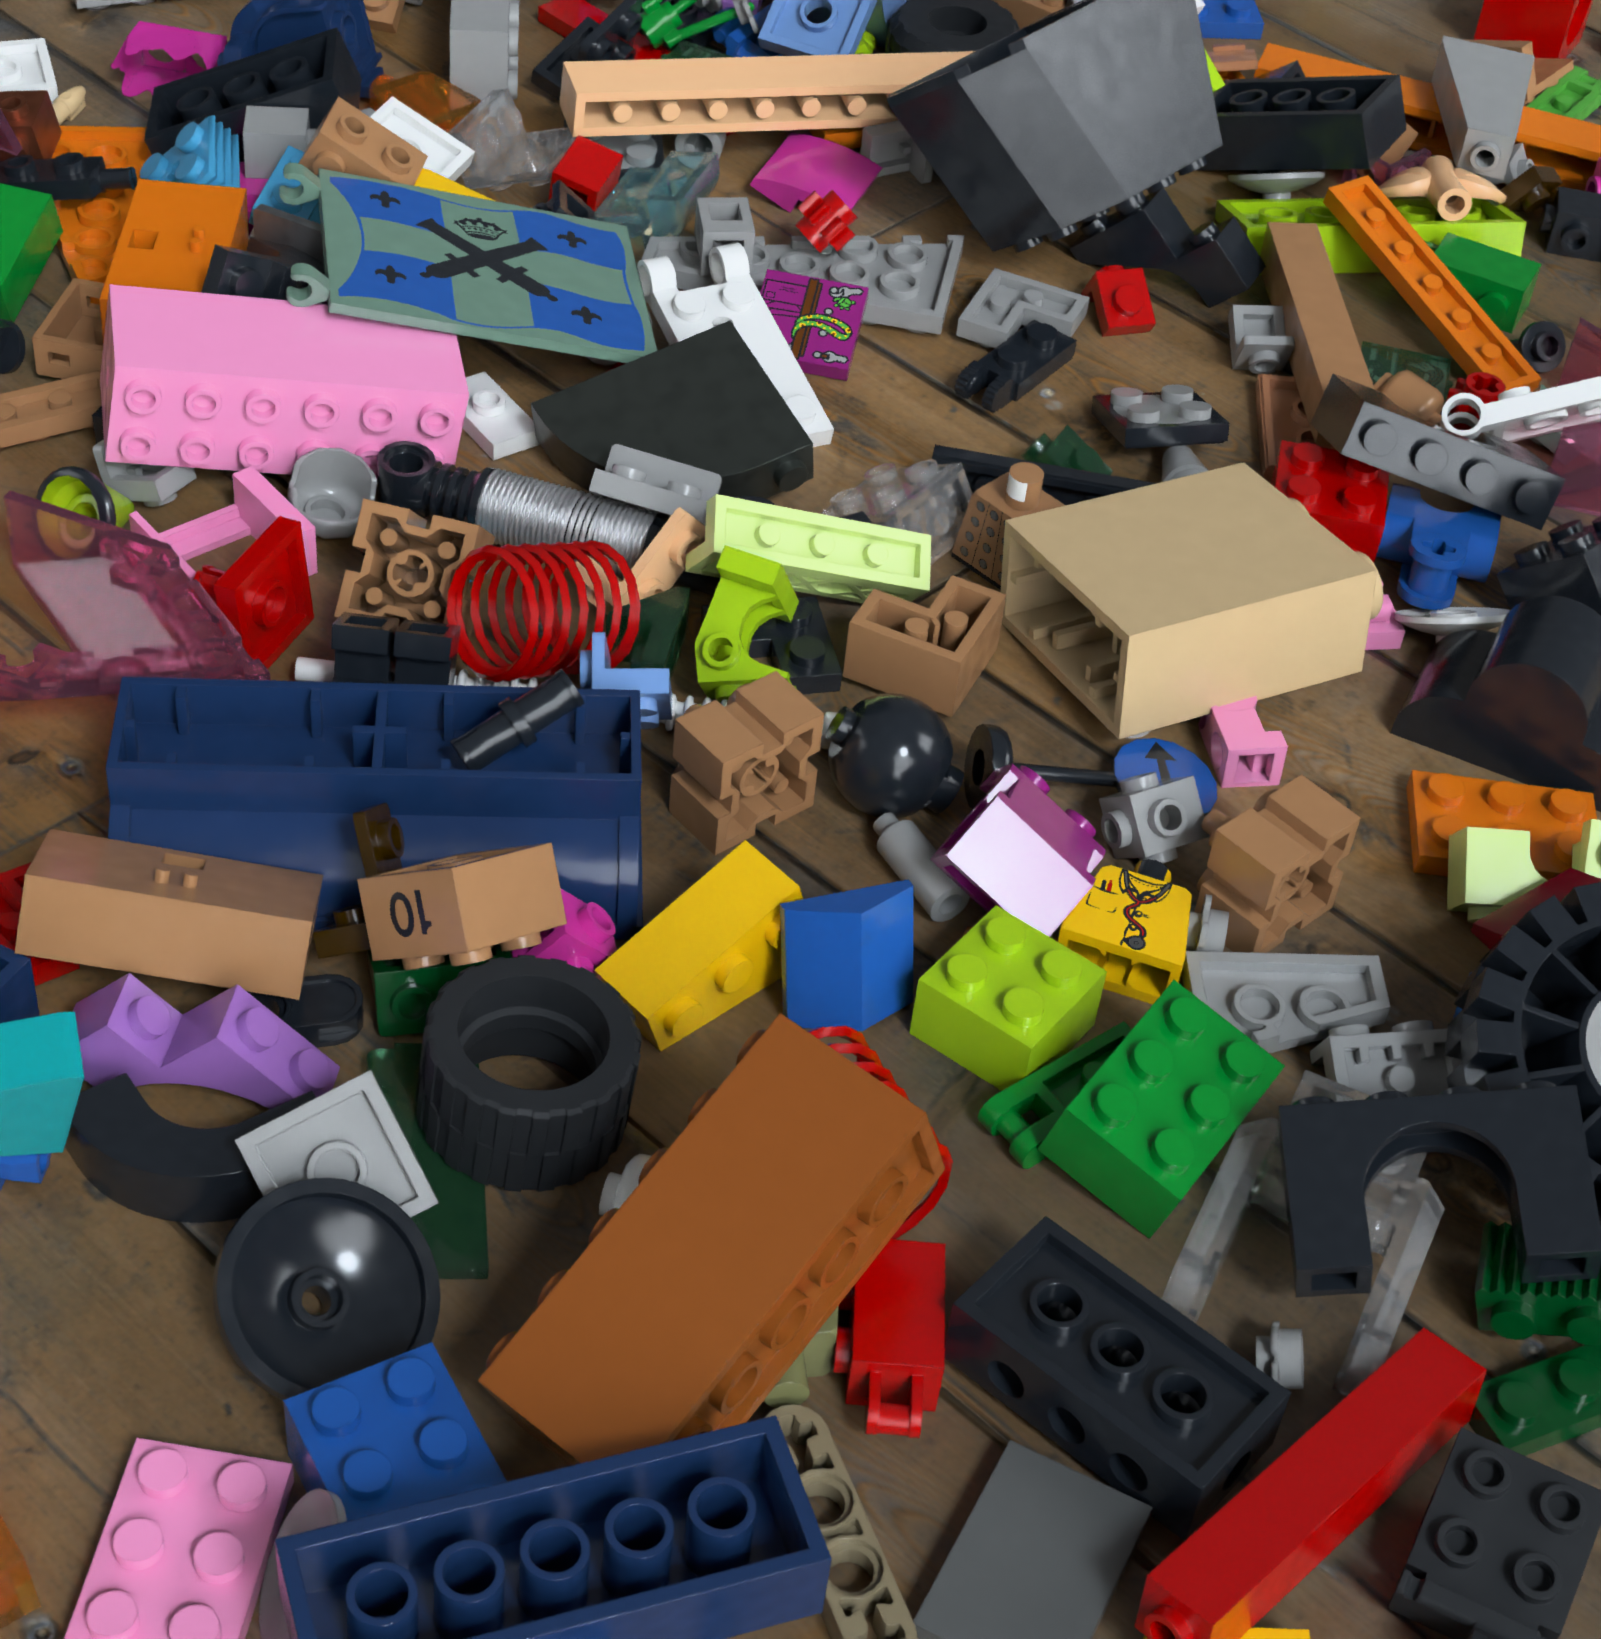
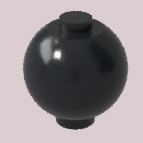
[826,693,964,818]

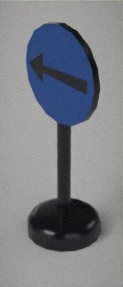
[964,724,1217,817]

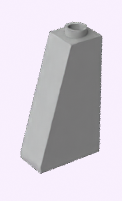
[1431,36,1535,180]

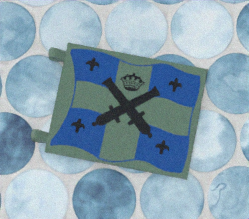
[279,163,658,363]

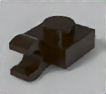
[1500,165,1563,213]

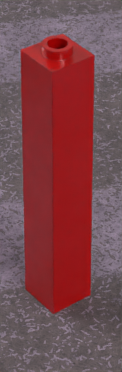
[1134,1327,1487,1639]

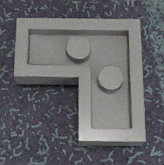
[956,268,1090,348]

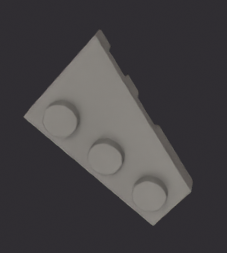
[1181,951,1391,1053]

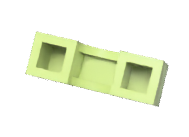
[1447,826,1581,923]

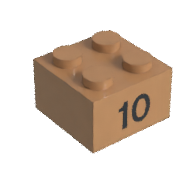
[357,842,567,970]

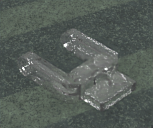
[1162,1070,1445,1396]

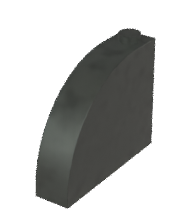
[531,321,814,499]

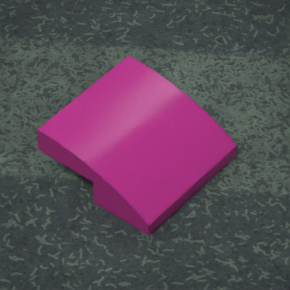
[750,133,882,213]

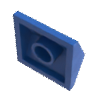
[780,879,913,1031]

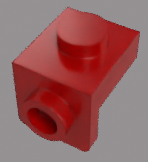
[1081,265,1156,337]

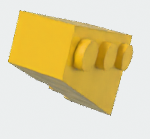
[594,840,803,1052]

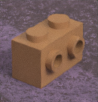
[298,96,428,186]

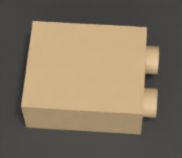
[1001,462,1383,739]

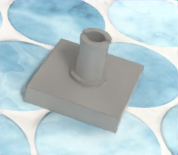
[235,1070,439,1218]

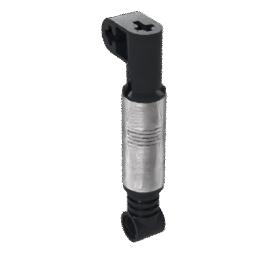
[377,441,775,595]

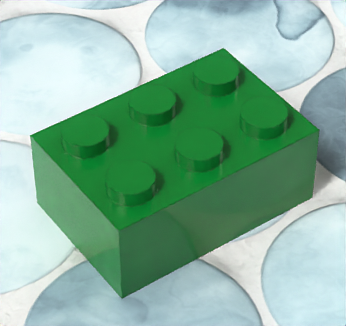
[1037,980,1285,1239]

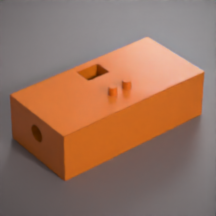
[99,179,249,344]

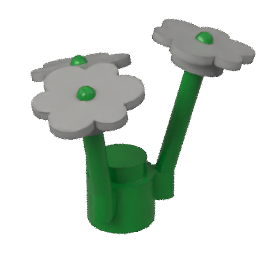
[640,0,759,49]

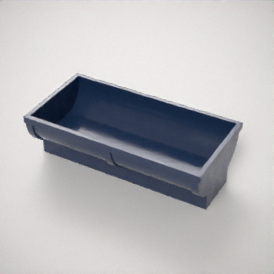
[106,676,643,940]

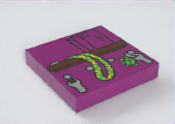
[760,269,869,381]

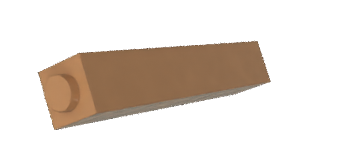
[1260,222,1375,445]

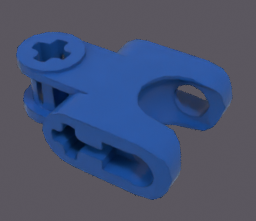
[1376,483,1501,610]

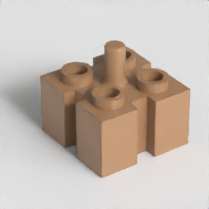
[334,498,495,640]
[669,671,824,855]
[1194,774,1361,953]

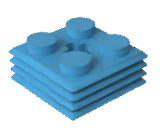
[140,115,240,188]

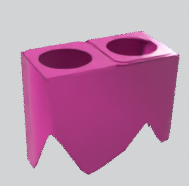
[111,21,228,97]

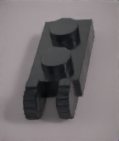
[954,320,1077,413]

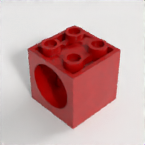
[1473,0,1593,59]

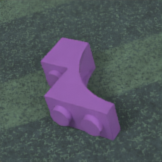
[73,973,340,1109]

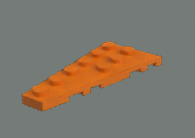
[51,125,152,305]

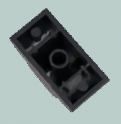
[1391,596,1601,812]

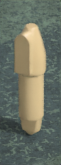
[52,85,86,125]

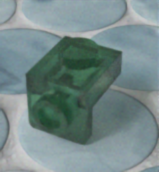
[1021,425,1113,475]

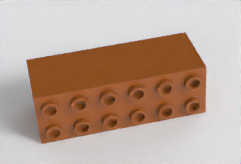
[478,1013,945,1466]

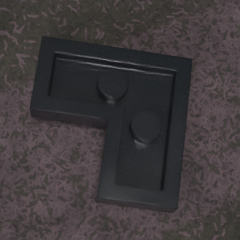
[700,596,843,694]

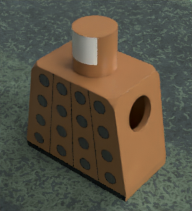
[951,462,1066,590]

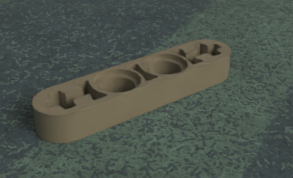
[765,1404,918,1639]

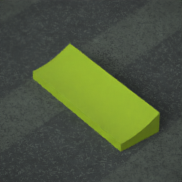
[1215,196,1526,275]

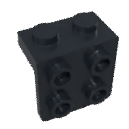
[531,0,643,101]

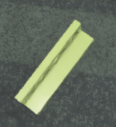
[685,494,931,603]

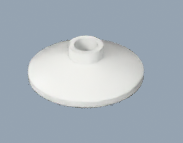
[1395,607,1510,643]

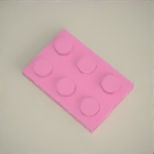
[64,1438,294,1639]

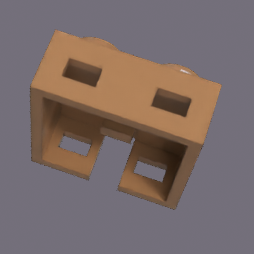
[32,278,104,379]

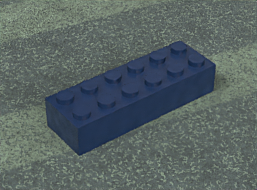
[275,1415,832,1639]

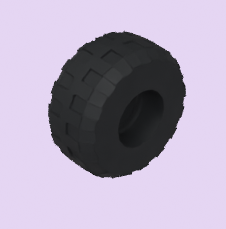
[885,0,1020,53]

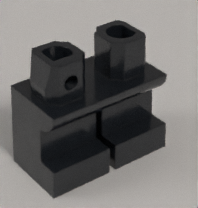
[331,612,461,685]

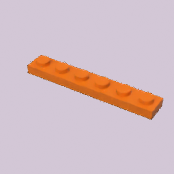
[1323,175,1542,393]

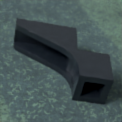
[1069,189,1266,308]

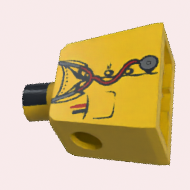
[1058,859,1192,1005]

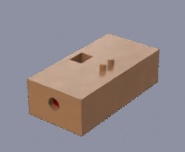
[14,829,323,1000]

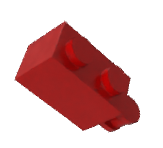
[832,1239,946,1439]

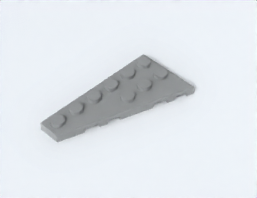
[641,235,965,335]

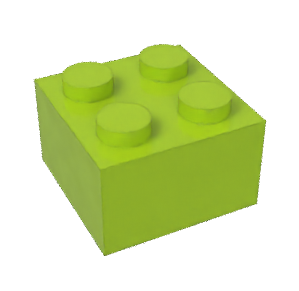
[909,905,1107,1091]

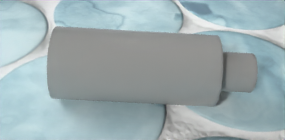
[873,813,970,922]

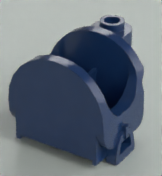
[217,0,385,98]

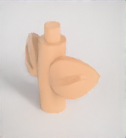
[1379,155,1507,221]

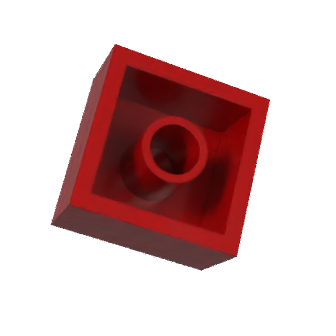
[1270,440,1390,563]

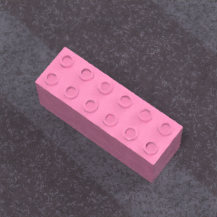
[100,284,469,478]

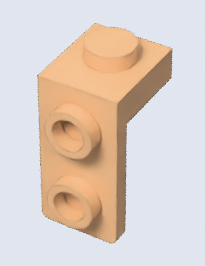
[575,507,705,626]

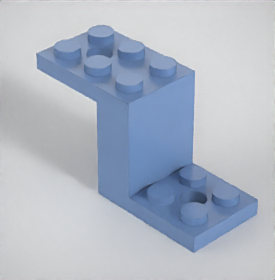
[758,0,907,56]

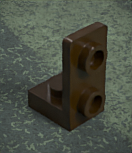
[312,803,404,959]

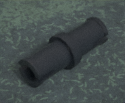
[450,669,584,770]

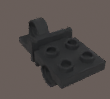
[1388,1427,1601,1639]

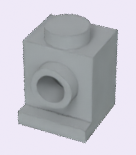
[694,197,755,276]

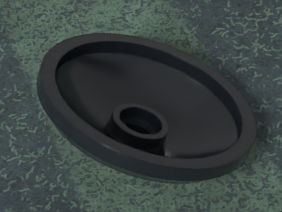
[212,1178,441,1400]

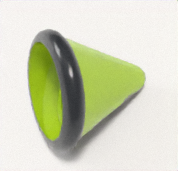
[35,466,135,565]

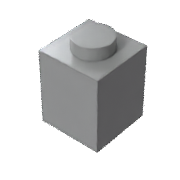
[243,106,316,179]

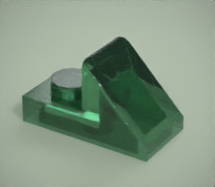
[606,586,691,680]

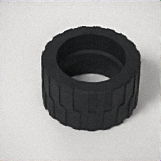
[415,955,642,1192]

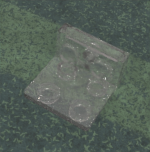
[448,88,589,192]
[820,459,973,565]

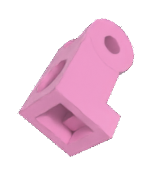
[1199,696,1288,788]

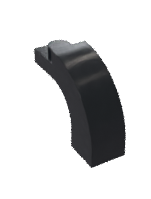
[201,237,325,300]
[65,1073,316,1223]

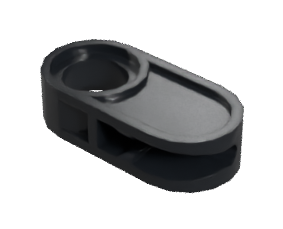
[247,974,364,1048]

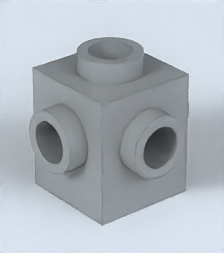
[1099,772,1210,863]

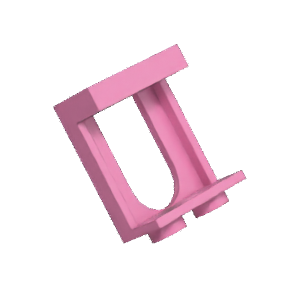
[126,466,318,623]

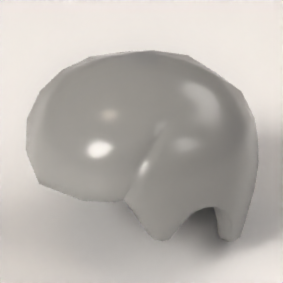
[287,448,377,539]

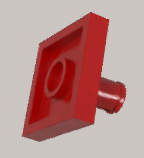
[192,516,315,680]

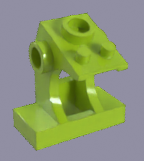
[694,545,799,703]

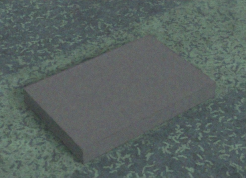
[913,1440,1153,1639]

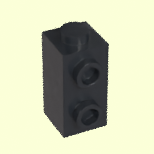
[1539,186,1601,262]

